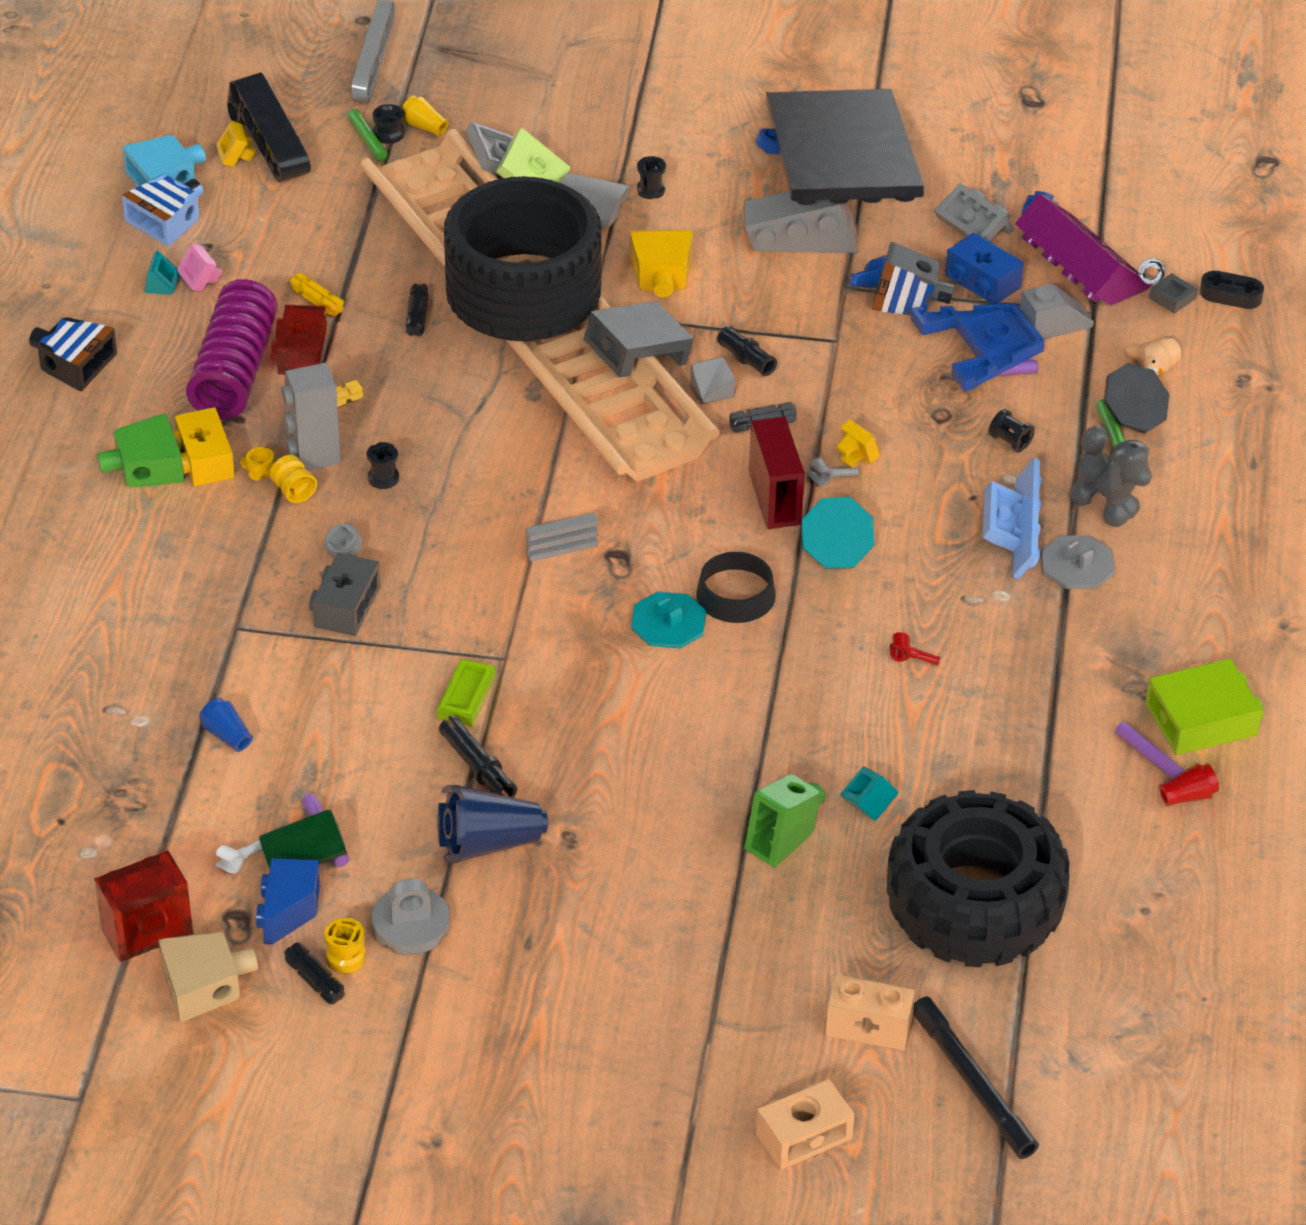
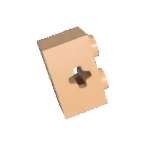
[825,975,915,1051]

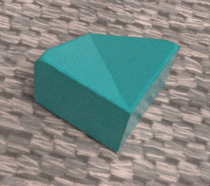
[840,766,899,820]

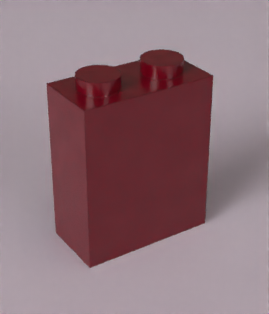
[749,416,805,529]

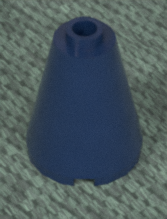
[437,785,548,863]

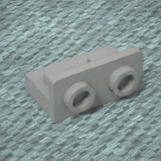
[934,183,1013,242]

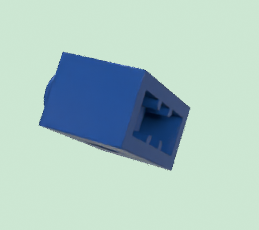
[945,232,1024,304]

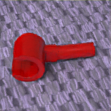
[890,632,941,665]

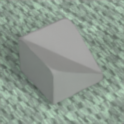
[691,357,735,404]

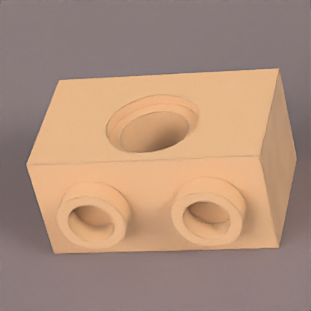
[756,1079,855,1170]

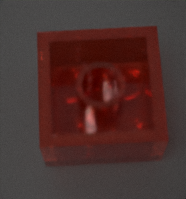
[94,850,193,962]

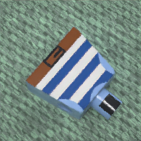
[122,175,203,247]

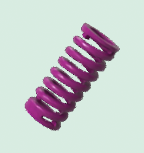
[186,279,278,419]

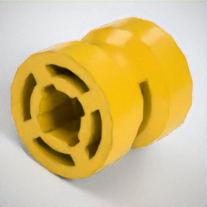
[269,454,317,504]
[324,917,366,974]

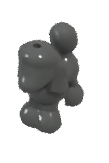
[1070,425,1152,527]

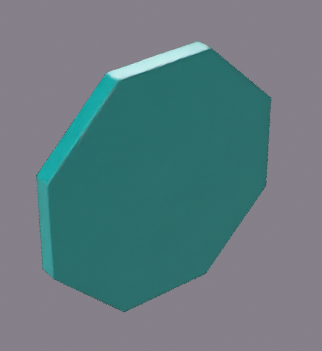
[801,497,875,569]
[631,592,706,649]

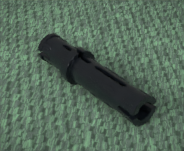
[439,715,518,797]

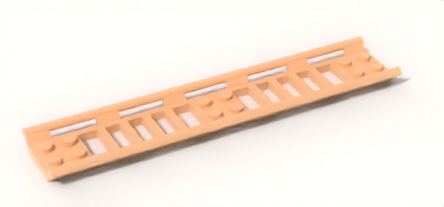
[360,129,720,482]

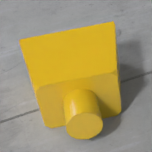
[630,230,693,298]

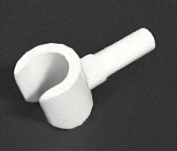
[216,840,262,874]

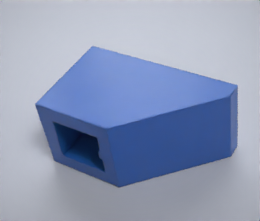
[256,858,321,945]

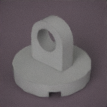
[372,878,450,955]

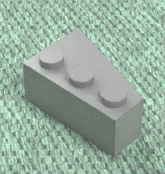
[745,191,858,254]
[281,362,341,470]

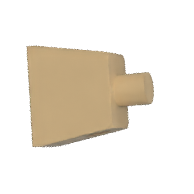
[158,932,258,1022]

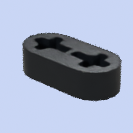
[1200,270,1264,309]

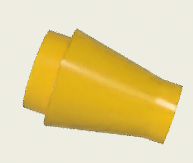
[402,95,449,137]

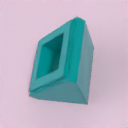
[145,250,179,295]

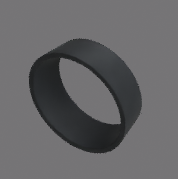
[696,552,776,623]

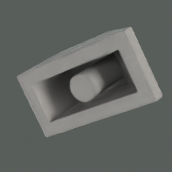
[1020,284,1094,339]

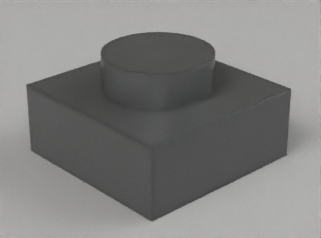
[1149,273,1197,314]

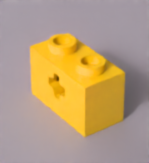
[173,407,235,487]

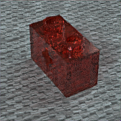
[271,304,327,375]

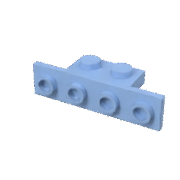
[983,458,1042,579]

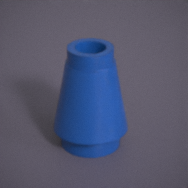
[199,698,253,752]

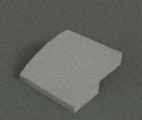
[560,173,630,227]

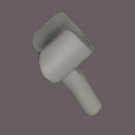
[808,458,859,486]

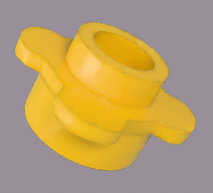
[240,447,275,481]

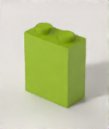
[1145,658,1264,755]

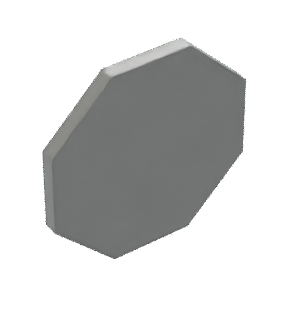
[1041,536,1115,589]

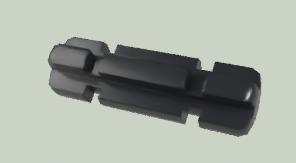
[406,283,429,336]
[729,402,797,433]
[284,942,345,1005]

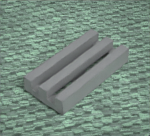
[526,512,598,562]

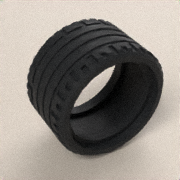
[444,176,602,341]

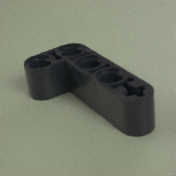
[227,72,311,182]

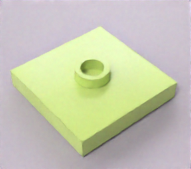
[496,127,571,183]

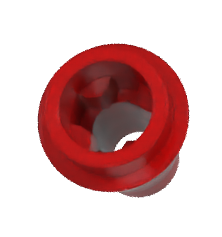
[1159,763,1219,806]

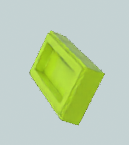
[437,658,496,727]

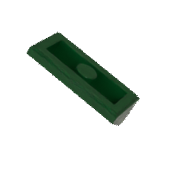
[259,809,347,869]

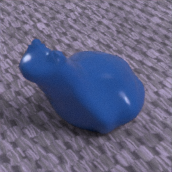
[848,255,886,288]

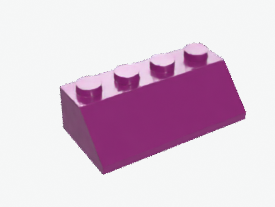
[1015,193,1153,306]

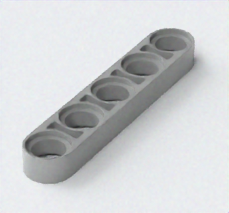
[352,0,395,102]

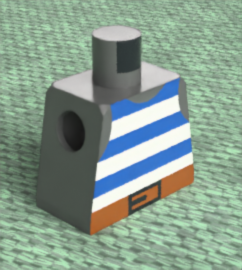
[872,242,955,315]

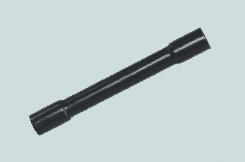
[913,996,1039,1159]

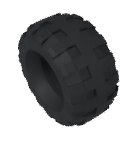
[887,790,1070,967]

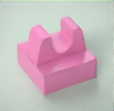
[177,244,223,291]

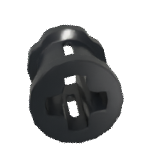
[637,156,666,199]
[988,409,1035,453]
[367,442,399,489]

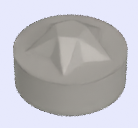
[324,523,363,559]

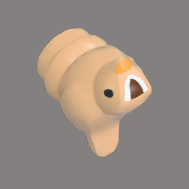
[1126,337,1181,376]

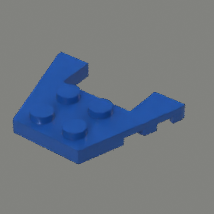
[911,304,1044,392]

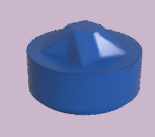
[755,128,780,155]

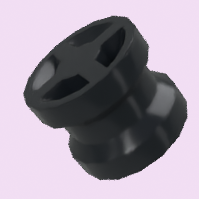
[372,104,405,144]

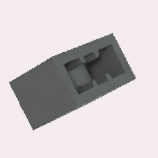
[309,552,380,636]

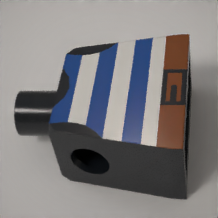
[29,317,117,392]

